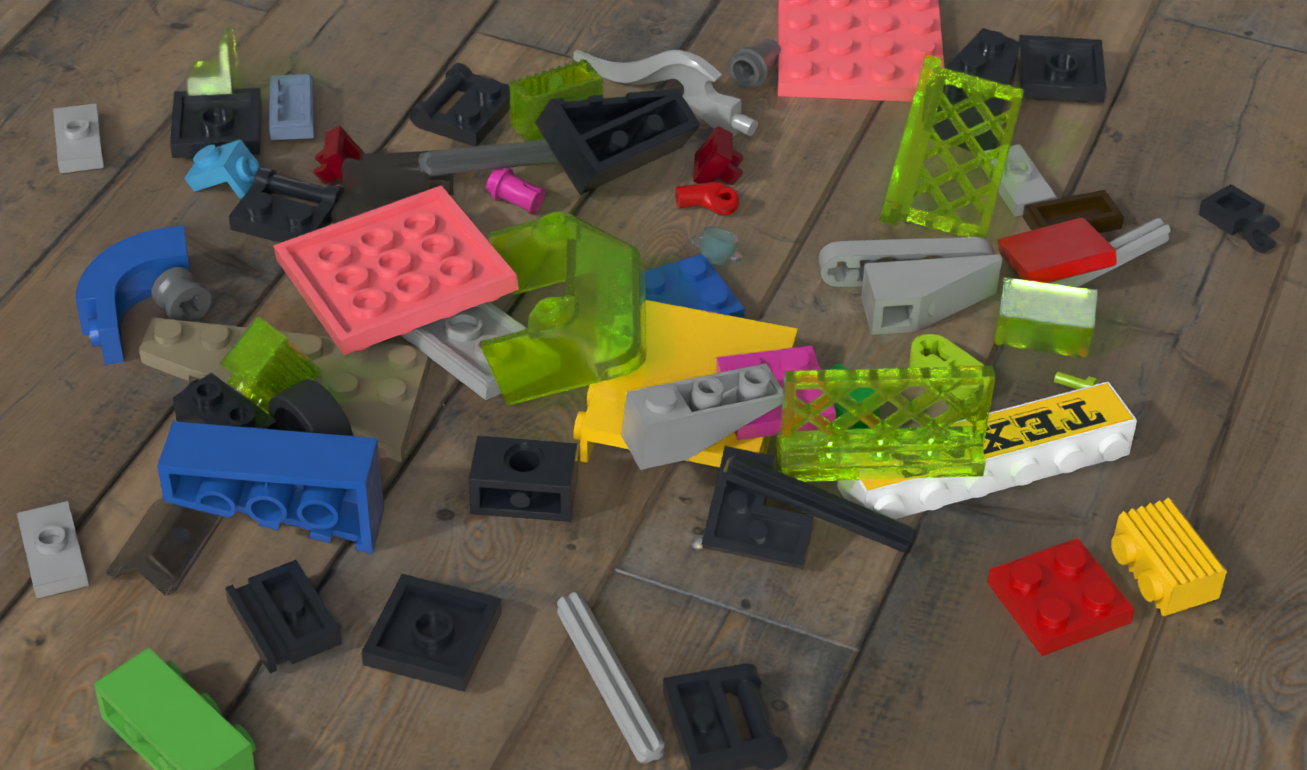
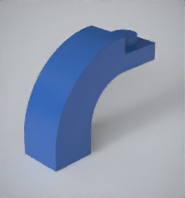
[76,225,190,365]

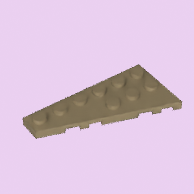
[139,317,432,463]

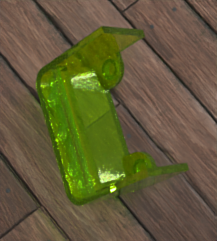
[480,212,647,406]

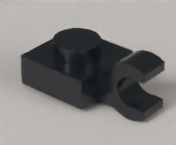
[1199,184,1280,253]

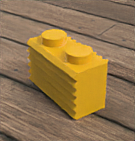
[1111,497,1227,616]

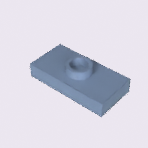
[269,74,314,140]

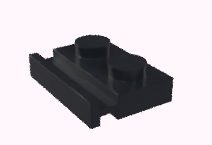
[225,560,342,674]

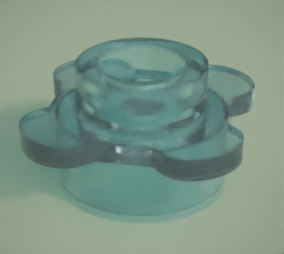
[691,226,743,265]

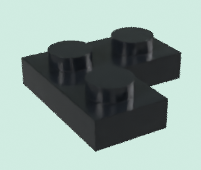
[702,446,814,569]

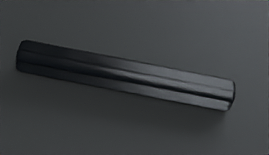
[723,454,915,552]

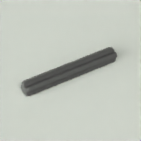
[418,139,559,177]

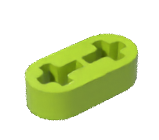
[909,334,989,405]

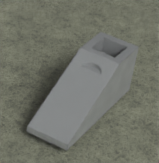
[861,254,1002,335]
[622,363,787,470]

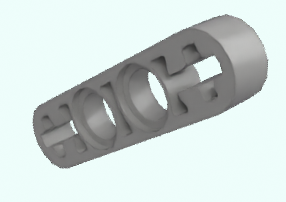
[818,237,995,287]

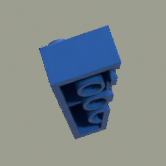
[157,421,384,554]

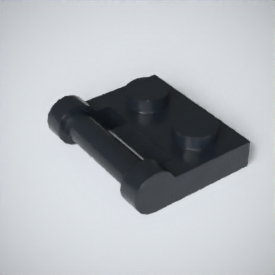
[409,63,518,147]
[229,167,345,243]
[663,663,788,770]

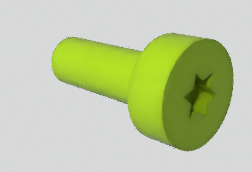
[1054,371,1099,390]

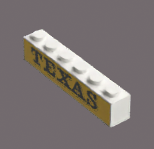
[837,382,1137,520]

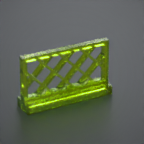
[879,54,1024,239]
[776,366,996,482]

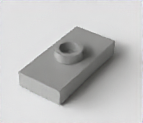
[53,103,104,173]
[979,144,1057,217]
[17,501,89,599]

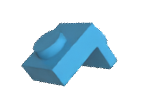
[184,139,261,200]

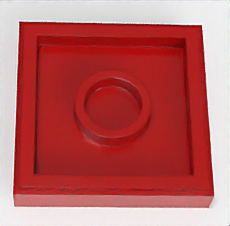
[998,217,1117,287]

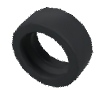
[268,378,354,436]

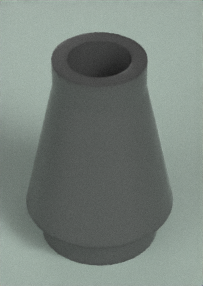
[729,39,781,88]

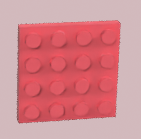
[777,0,944,102]
[273,186,519,356]

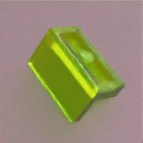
[187,27,238,95]

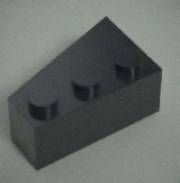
[919,28,1020,155]
[535,89,701,195]

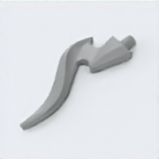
[573,49,758,137]

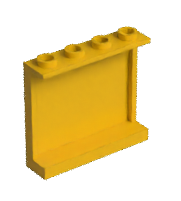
[573,297,798,467]

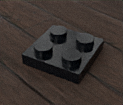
[1018,35,1107,103]
[170,88,262,158]
[361,574,502,692]

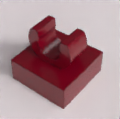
[313,125,366,189]
[693,126,743,185]

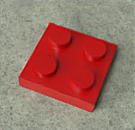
[987,538,1135,656]

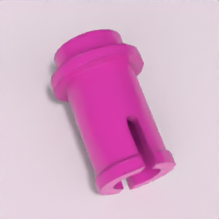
[486,168,546,214]

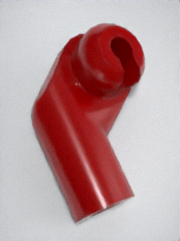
[675,181,739,215]

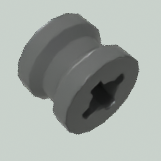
[151,267,211,322]

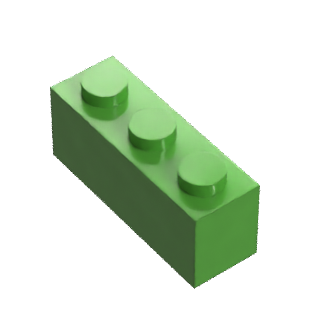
[94,648,256,770]

